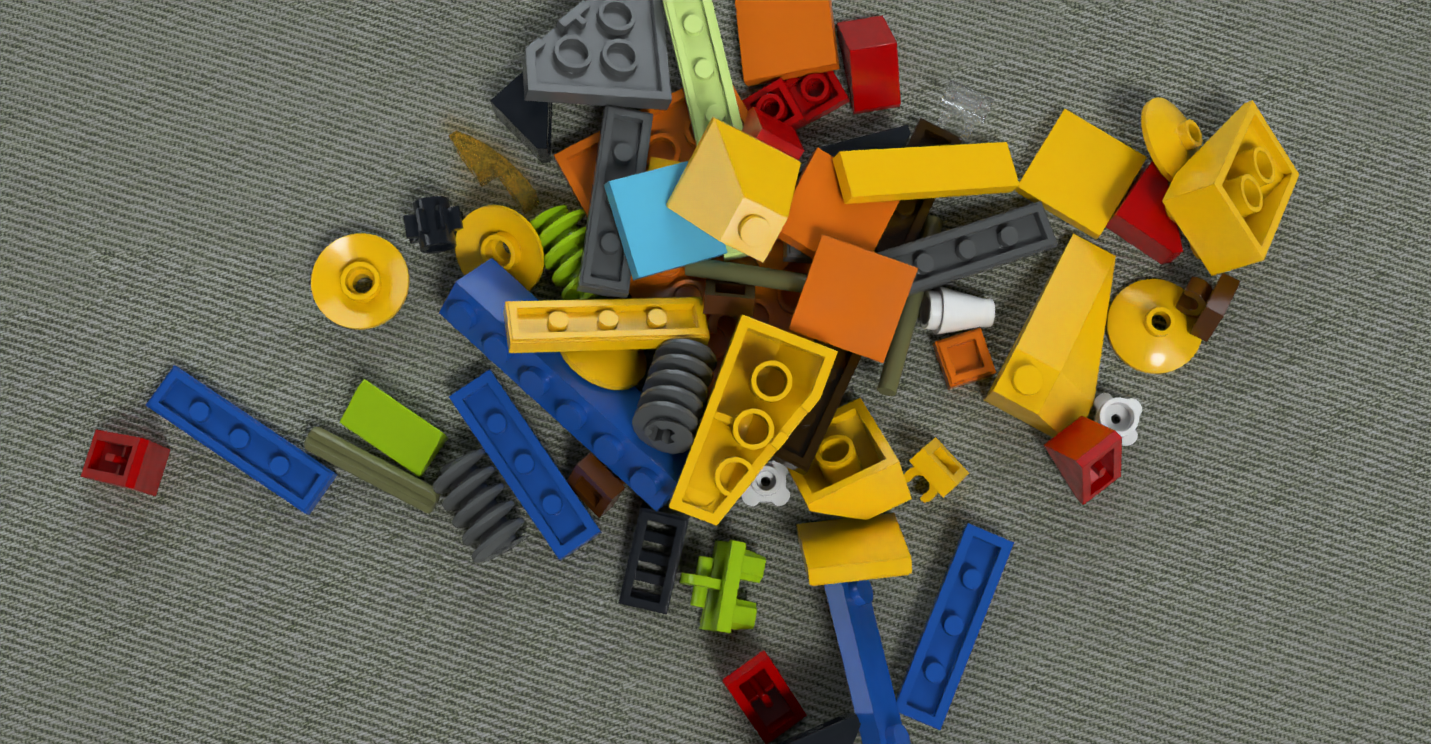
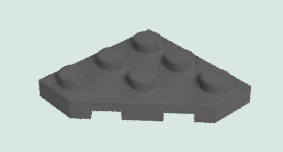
[522,0,672,110]

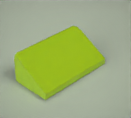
[339,379,448,478]

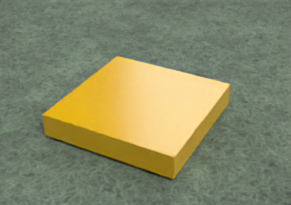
[1014,109,1147,240]
[797,513,912,586]

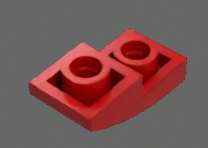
[742,71,850,131]

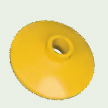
[1141,97,1203,183]
[455,205,544,291]
[311,233,410,330]
[1106,279,1202,374]
[560,349,647,390]

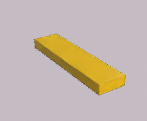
[833,142,1020,204]
[503,297,710,353]

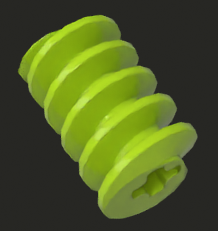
[530,205,608,300]

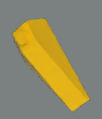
[984,233,1116,438]
[668,314,838,526]

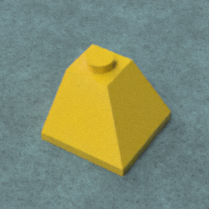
[666,116,801,263]
[786,397,912,520]

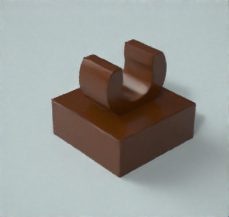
[1175,273,1241,342]
[703,279,755,333]
[567,452,626,518]

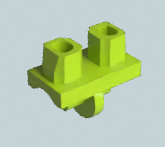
[679,540,766,633]

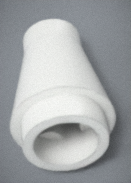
[919,286,995,335]

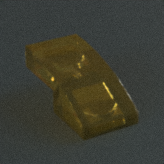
[449,130,540,214]

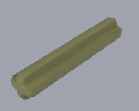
[303,426,441,513]

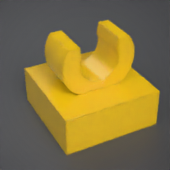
[904,437,969,503]

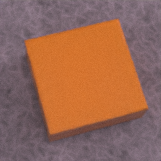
[933,327,996,390]

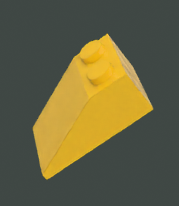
[1162,100,1299,276]

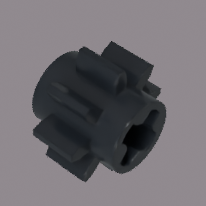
[403,196,463,254]

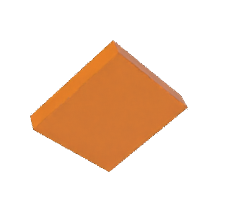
[735,0,840,87]
[777,148,900,259]
[788,234,918,363]

